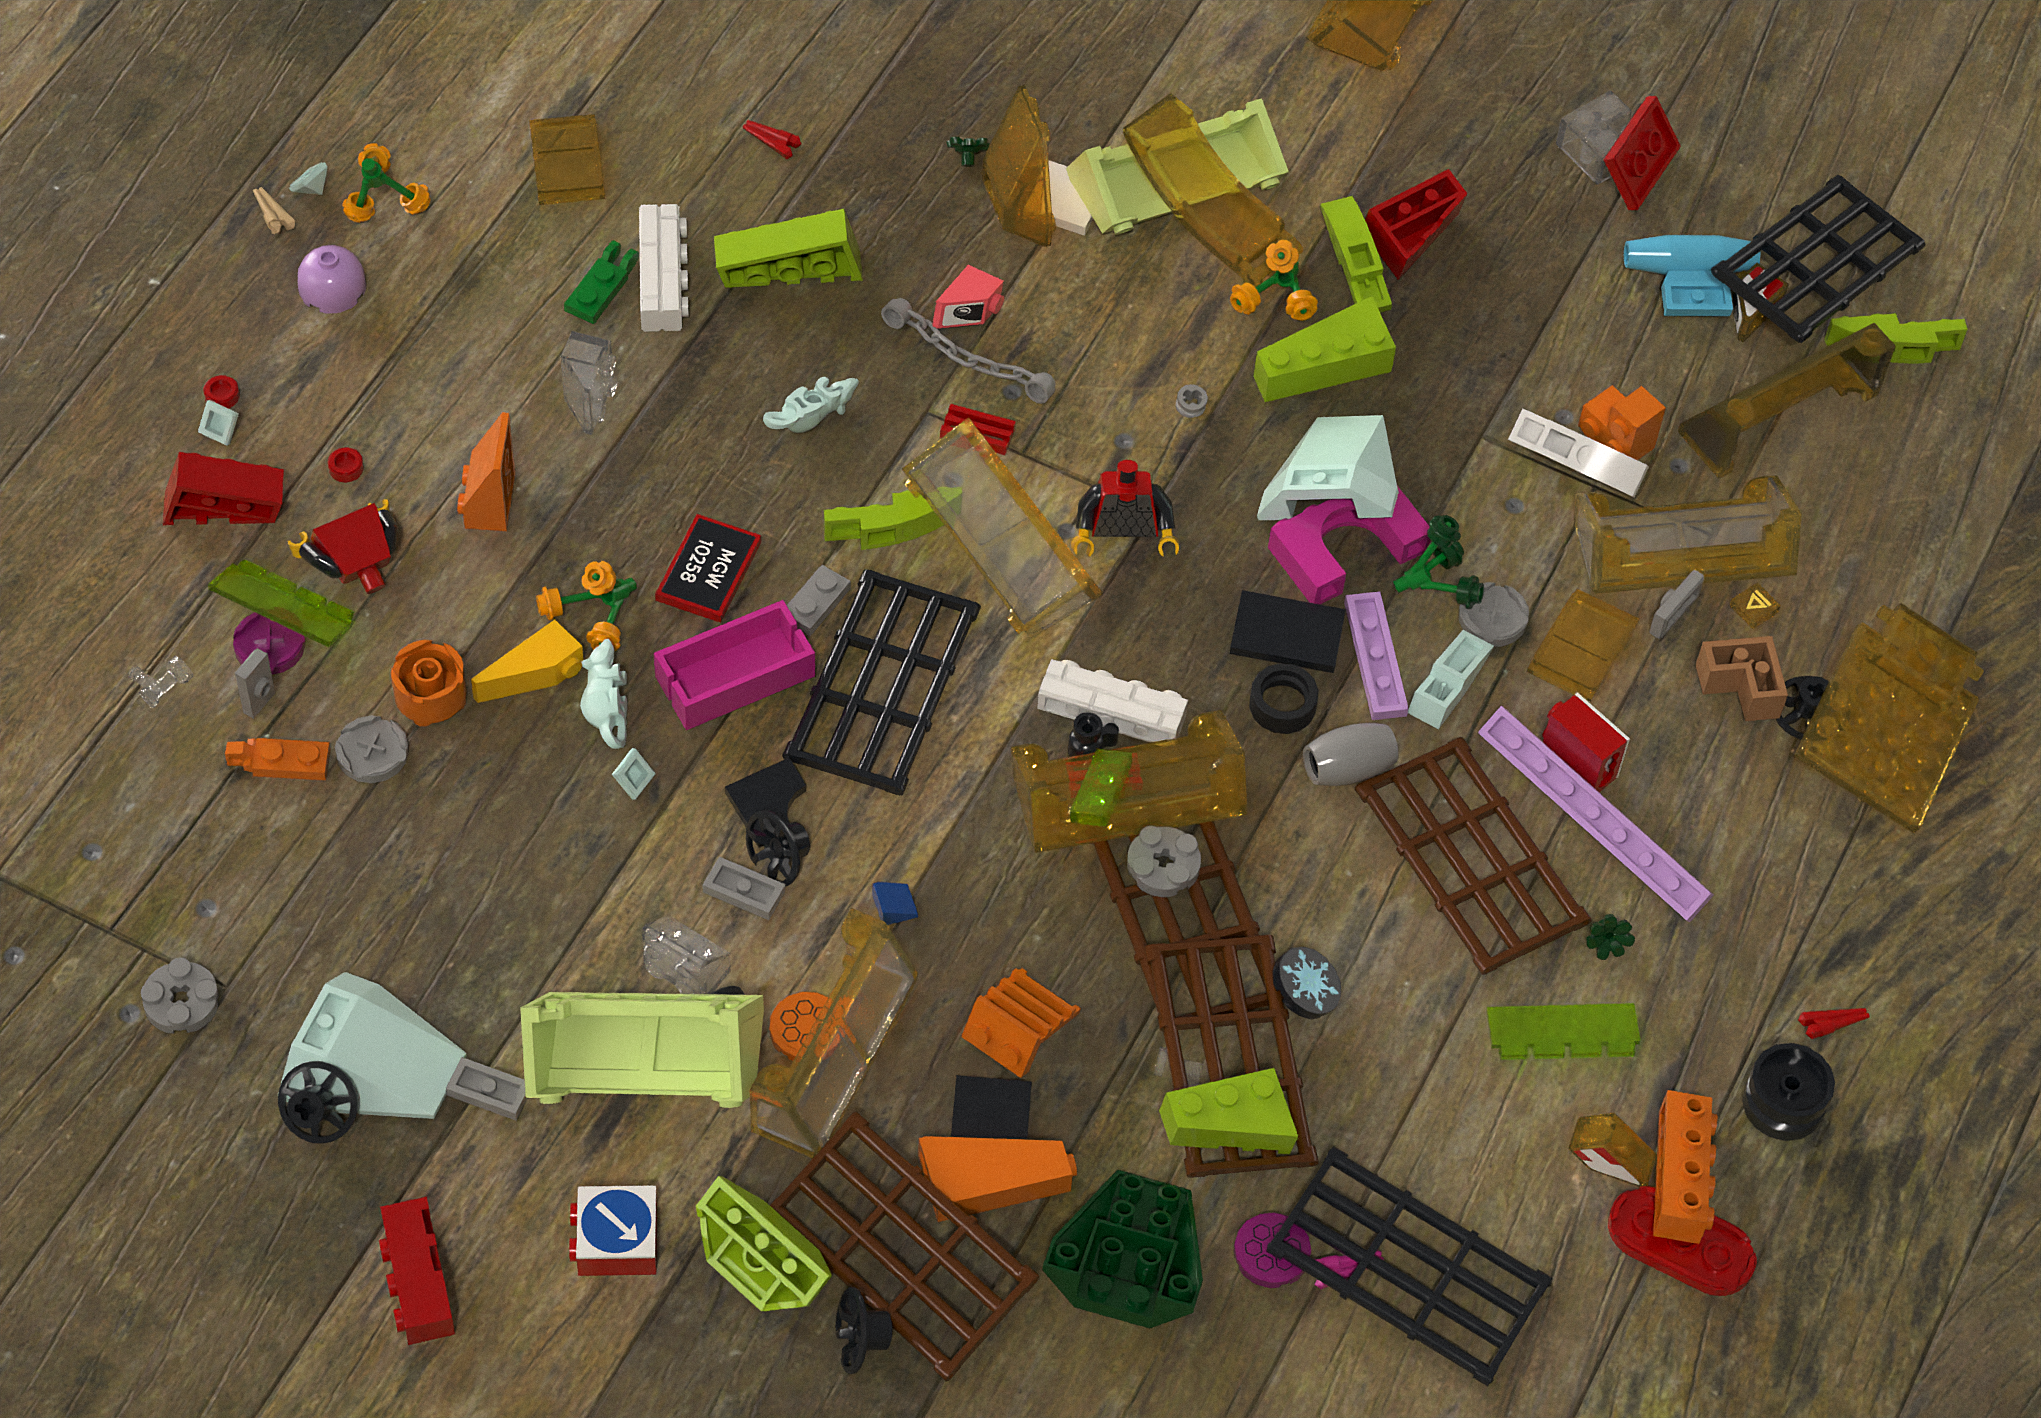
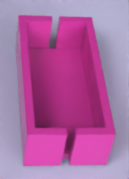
[654,600,815,730]

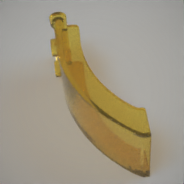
[1123,93,1303,287]

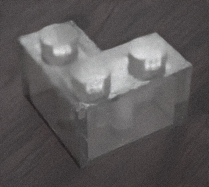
[1556,90,1632,185]

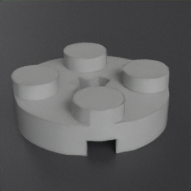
[1127,826,1201,897]
[141,958,219,1034]

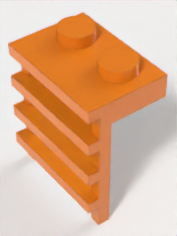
[961,968,1081,1078]

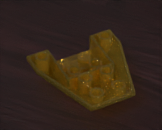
[982,85,1056,247]

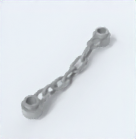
[881,298,1056,404]

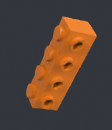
[1653,1090,1718,1244]

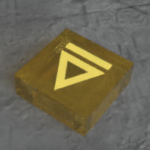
[1730,582,1781,629]

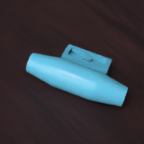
[1624,235,1761,316]

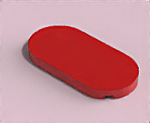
[1608,1186,1757,1296]

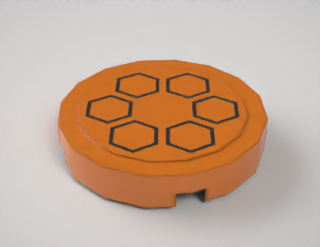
[769,992,844,1064]

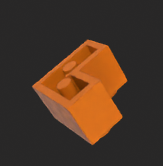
[1578,385,1666,460]

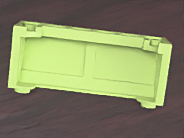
[1066,98,1289,235]
[520,992,764,1108]

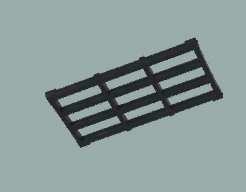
[1711,175,1926,343]
[782,569,981,796]
[1266,1146,1553,1387]

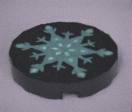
[1272,946,1341,1020]

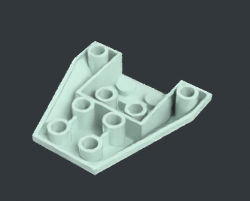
[1257,415,1399,520]
[278,972,467,1119]

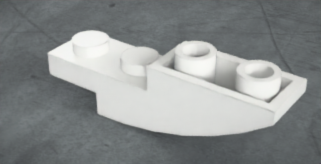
[1508,409,1649,497]

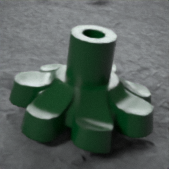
[946,137,990,167]
[1586,914,1635,960]

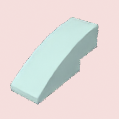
[1408,630,1494,729]

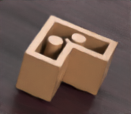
[1696,636,1788,721]

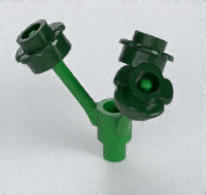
[1393,515,1484,609]

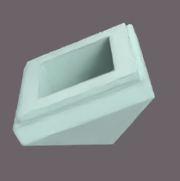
[289,162,328,195]
[198,400,239,446]
[612,748,656,800]

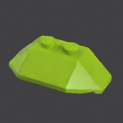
[696,1176,832,1312]

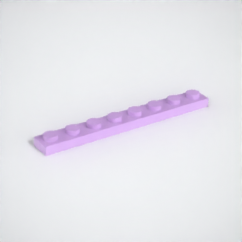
[1478,706,1714,922]

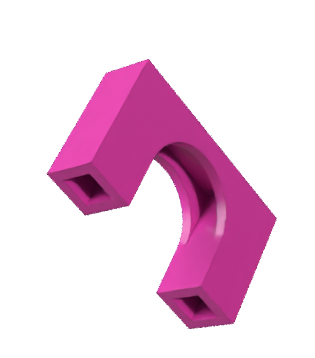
[1268,485,1431,604]

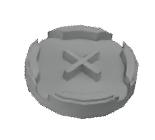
[1458,582,1529,647]
[335,715,409,783]

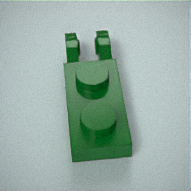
[564,240,639,324]

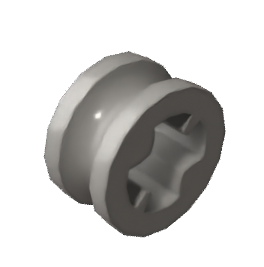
[1175,384,1208,418]

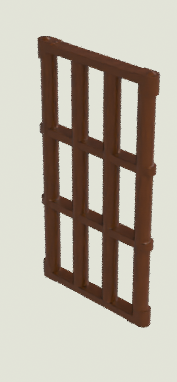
[1355,737,1592,975]
[1084,795,1284,1032]
[1145,935,1319,1178]
[770,1111,1040,1382]

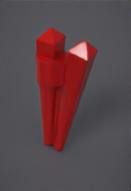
[743,120,801,159]
[1798,1008,1870,1039]

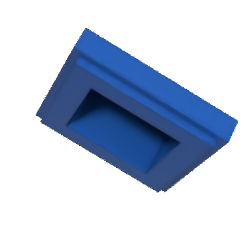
[872,882,918,926]

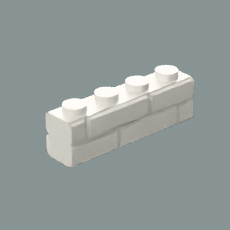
[639,204,689,332]
[1037,659,1188,749]

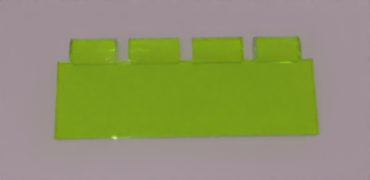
[208,559,354,648]
[1486,1003,1641,1060]

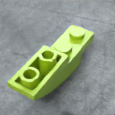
[1320,196,1392,312]
[1824,313,1968,364]
[824,488,962,550]

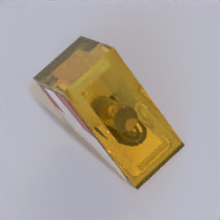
[1732,263,1789,342]
[1568,1113,1657,1187]

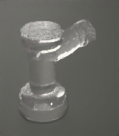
[128,656,194,708]
[1154,1046,1209,1087]

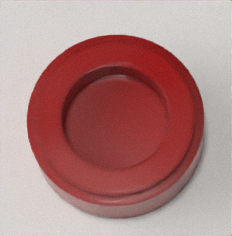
[203,375,240,409]
[328,447,364,483]

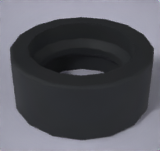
[1249,663,1319,734]

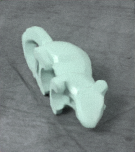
[763,377,859,433]
[580,639,627,749]

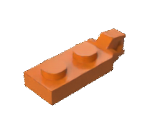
[225,738,331,781]

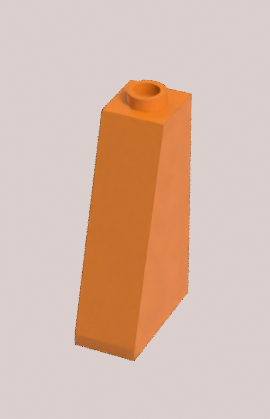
[918,1136,1077,1222]

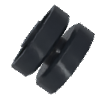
[1742,1043,1835,1141]

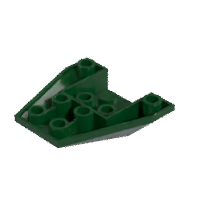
[1042,1170,1203,1329]

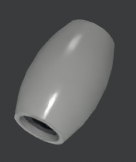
[1303,723,1398,786]

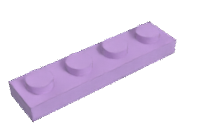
[1344,592,1408,720]

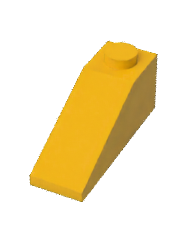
[471,619,584,703]

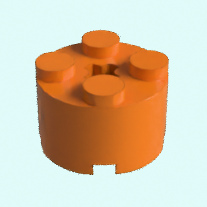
[391,640,467,727]

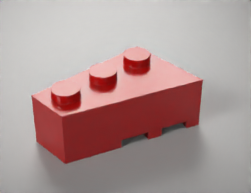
[1365,169,1468,280]
[163,452,284,525]
[379,1196,455,1345]

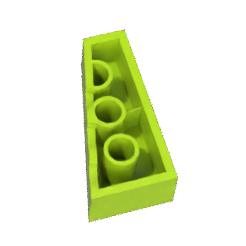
[714,209,863,288]
[1253,296,1396,402]

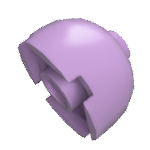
[298,245,366,314]

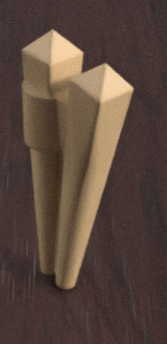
[253,187,295,234]

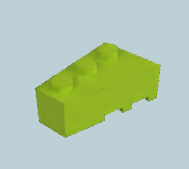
[1159,1068,1298,1154]

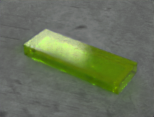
[1070,749,1132,827]

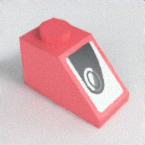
[932,265,1004,329]

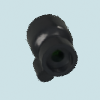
[1068,712,1119,761]

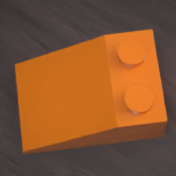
[457,412,516,532]

